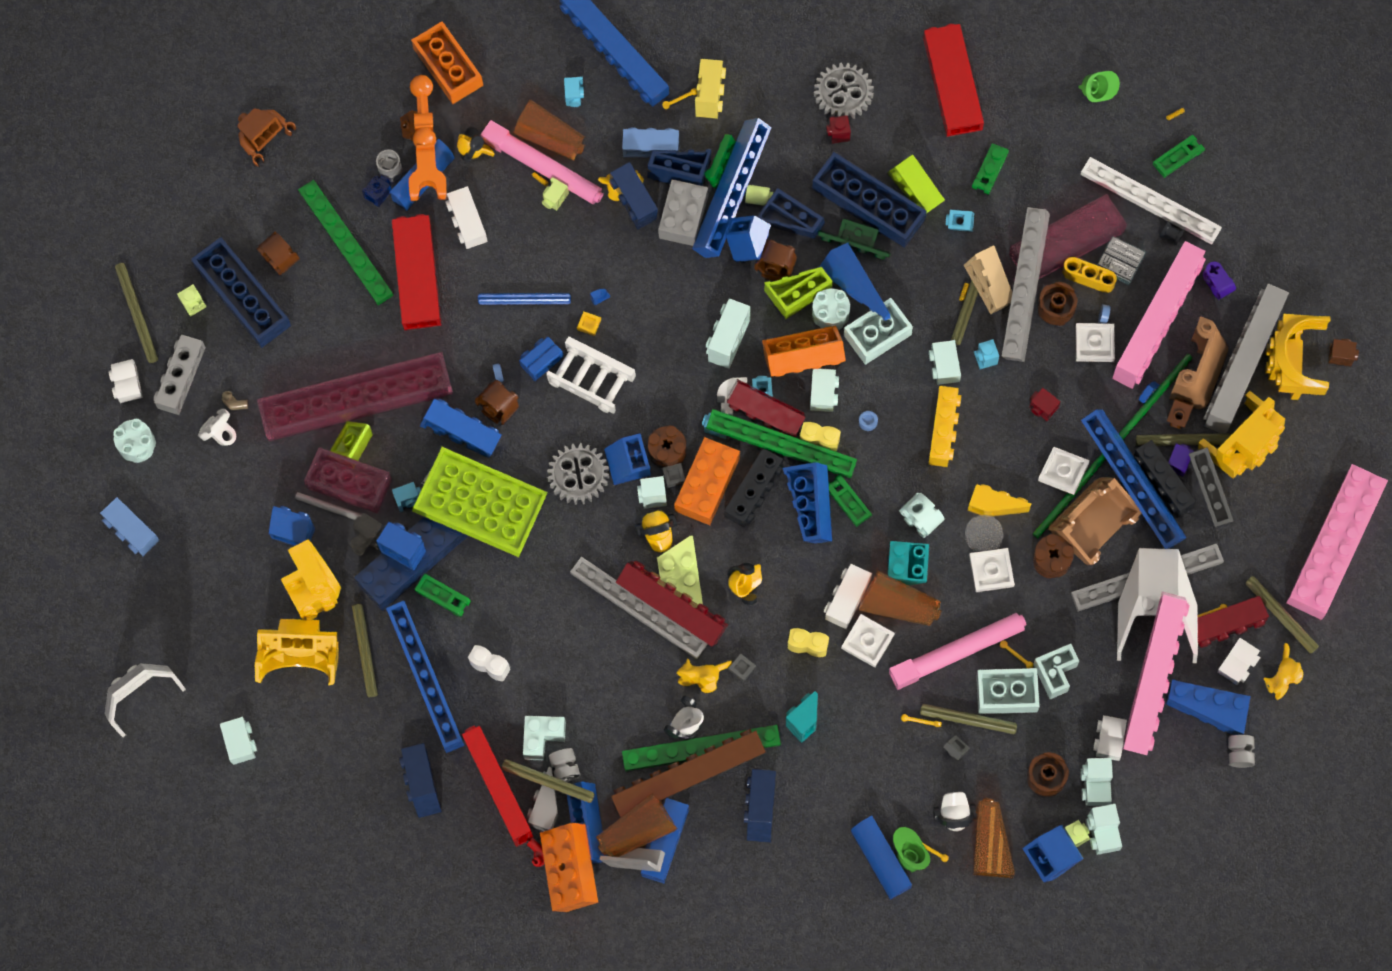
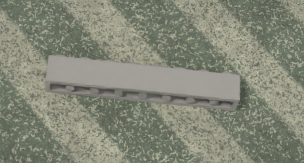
[1002,207,1050,362]

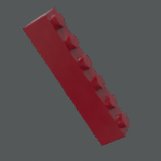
[615,561,728,646]

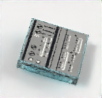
[1097,236,1146,285]

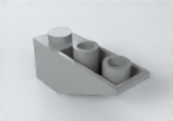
[526,767,558,831]

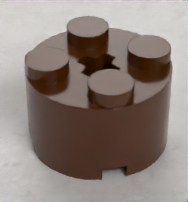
[256,231,300,275]
[754,240,797,281]
[1038,282,1078,326]
[475,380,519,425]
[648,426,687,468]
[1033,534,1074,578]
[1027,752,1069,796]

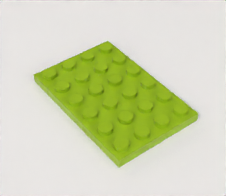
[412,447,548,557]

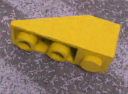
[968,484,1031,517]

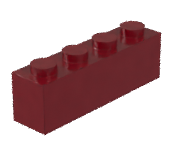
[727,379,805,437]
[1197,596,1269,648]

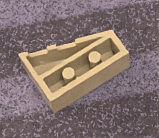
[964,245,1013,314]

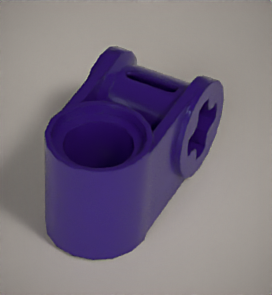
[1202,262,1236,300]

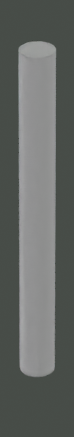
[295,492,369,524]

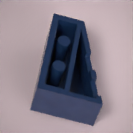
[647,149,711,186]
[609,162,658,230]
[757,188,825,239]
[399,743,442,818]
[744,769,776,843]

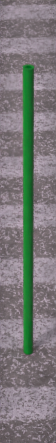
[1033,354,1193,539]

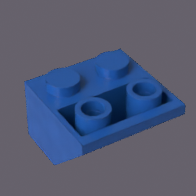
[726,216,771,262]
[604,433,651,485]
[269,506,315,546]
[1022,825,1084,882]

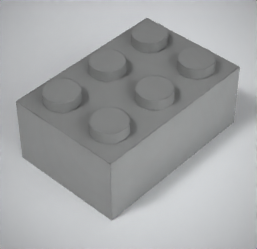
[658,180,708,246]

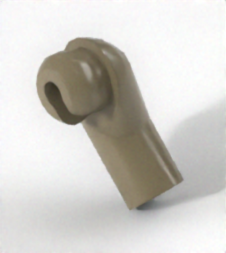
[222,391,248,410]

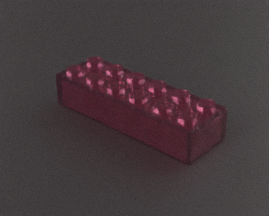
[1009,194,1127,279]

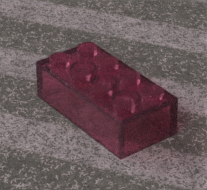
[304,448,392,514]

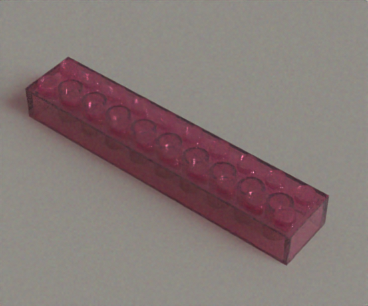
[257,352,453,441]

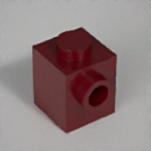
[826,115,851,144]
[1029,388,1061,421]

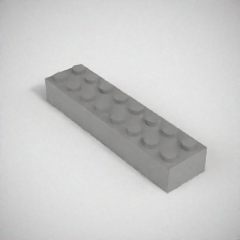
[1203,284,1289,433]

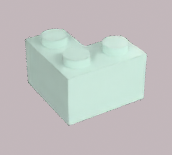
[1033,644,1079,699]
[523,716,566,760]
[1080,758,1113,806]
[1085,804,1122,855]

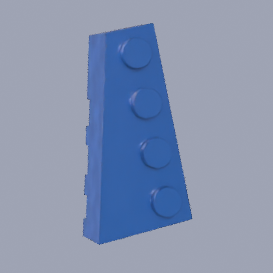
[420,398,502,458]
[783,462,832,544]
[1166,680,1251,735]

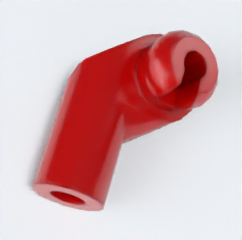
[527,838,544,867]

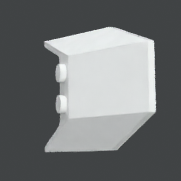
[1117,548,1198,663]
[105,663,186,737]

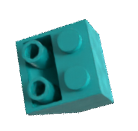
[887,541,929,586]
[786,691,818,743]

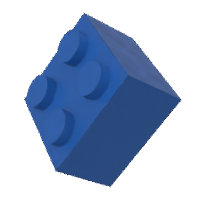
[377,522,426,570]

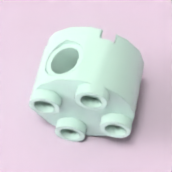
[812,289,850,330]
[114,419,156,463]
[899,492,945,538]

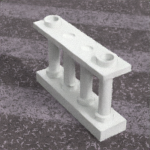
[547,337,636,414]

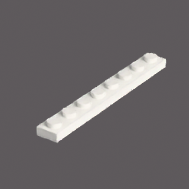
[1080,157,1222,245]

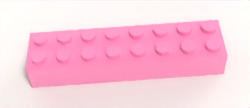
[1112,241,1206,389]
[1286,464,1388,620]
[1123,592,1190,755]

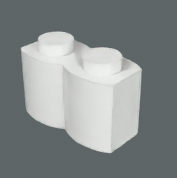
[109,359,143,403]
[1217,638,1260,685]
[468,645,510,681]
[1093,715,1127,761]

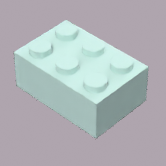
[844,298,913,365]
[706,299,750,369]
[976,668,1039,714]

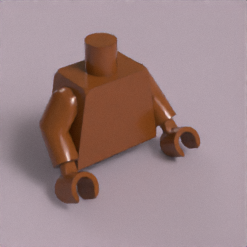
[237,108,296,167]

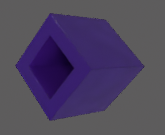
[1168,444,1194,477]

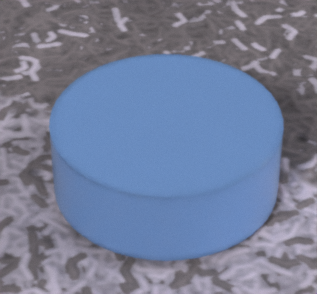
[1098,304,1110,324]
[492,363,504,382]
[859,411,878,431]

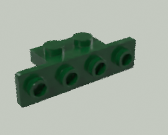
[818,218,891,260]

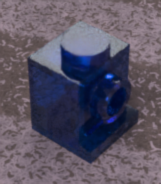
[362,175,392,207]

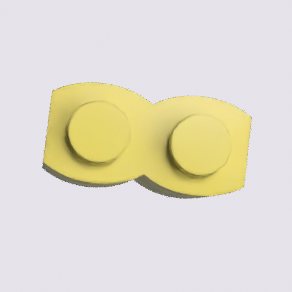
[800,422,841,452]
[788,628,829,657]

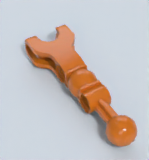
[409,75,446,201]

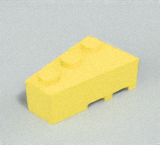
[695,59,726,119]

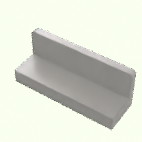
[599,845,665,872]

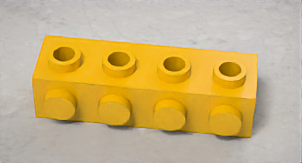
[928,386,961,467]

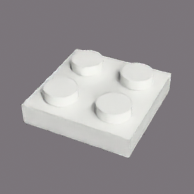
[1075,323,1115,362]
[1038,447,1089,495]
[969,548,1015,592]
[841,614,895,667]

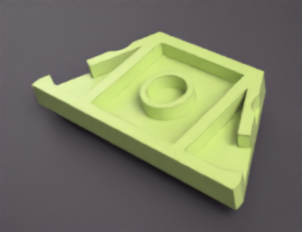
[657,536,703,604]

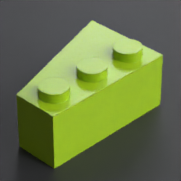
[887,154,945,213]
[764,267,833,319]

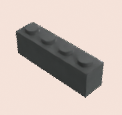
[1189,447,1234,527]

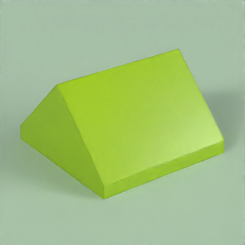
[329,421,373,467]

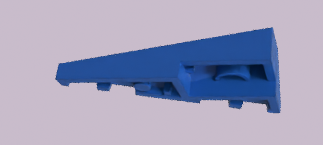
[819,243,891,321]

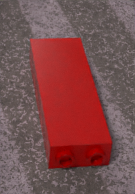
[923,24,984,137]
[392,214,441,330]
[462,726,534,847]

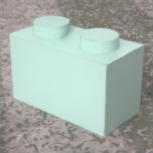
[929,340,961,385]
[810,369,839,412]
[637,476,667,509]
[220,717,257,765]

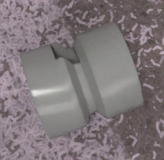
[376,150,403,182]
[1228,735,1255,768]
[549,748,580,782]

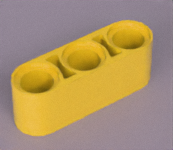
[1062,257,1117,293]

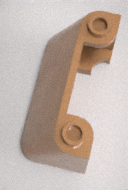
[1169,317,1229,409]
[1049,477,1141,565]

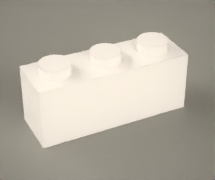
[445,186,488,249]
[824,564,872,629]

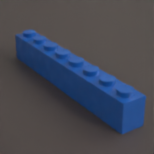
[559,0,669,107]
[692,118,771,258]
[1081,409,1187,549]
[386,601,465,753]

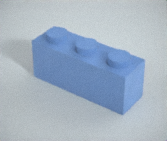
[622,127,679,158]
[100,497,160,556]

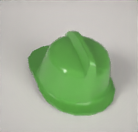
[1078,71,1120,102]
[893,827,930,872]

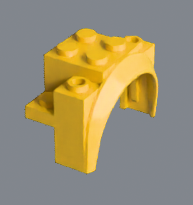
[1265,314,1330,400]
[1198,391,1285,478]
[281,540,341,620]
[255,619,339,685]

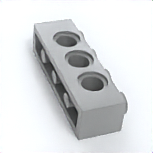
[154,335,206,415]

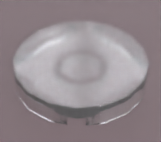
[965,515,1004,552]

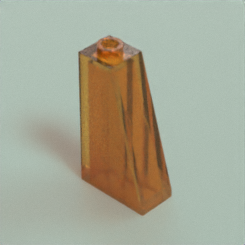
[513,100,585,160]
[859,571,942,626]
[596,793,678,857]
[973,798,1015,879]

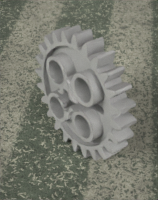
[814,63,874,119]
[547,443,609,505]

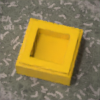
[577,311,601,336]

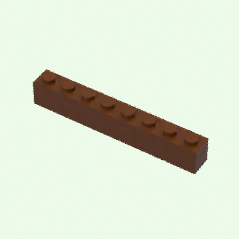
[611,729,766,818]

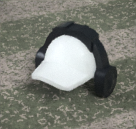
[664,696,703,739]
[933,792,977,831]

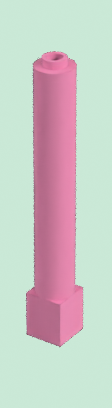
[481,120,603,204]
[889,613,1026,690]

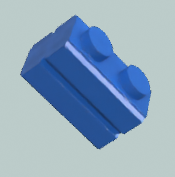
[519,337,564,381]

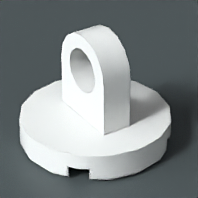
[198,409,236,446]

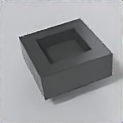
[662,463,685,488]
[728,654,756,682]
[943,735,970,760]

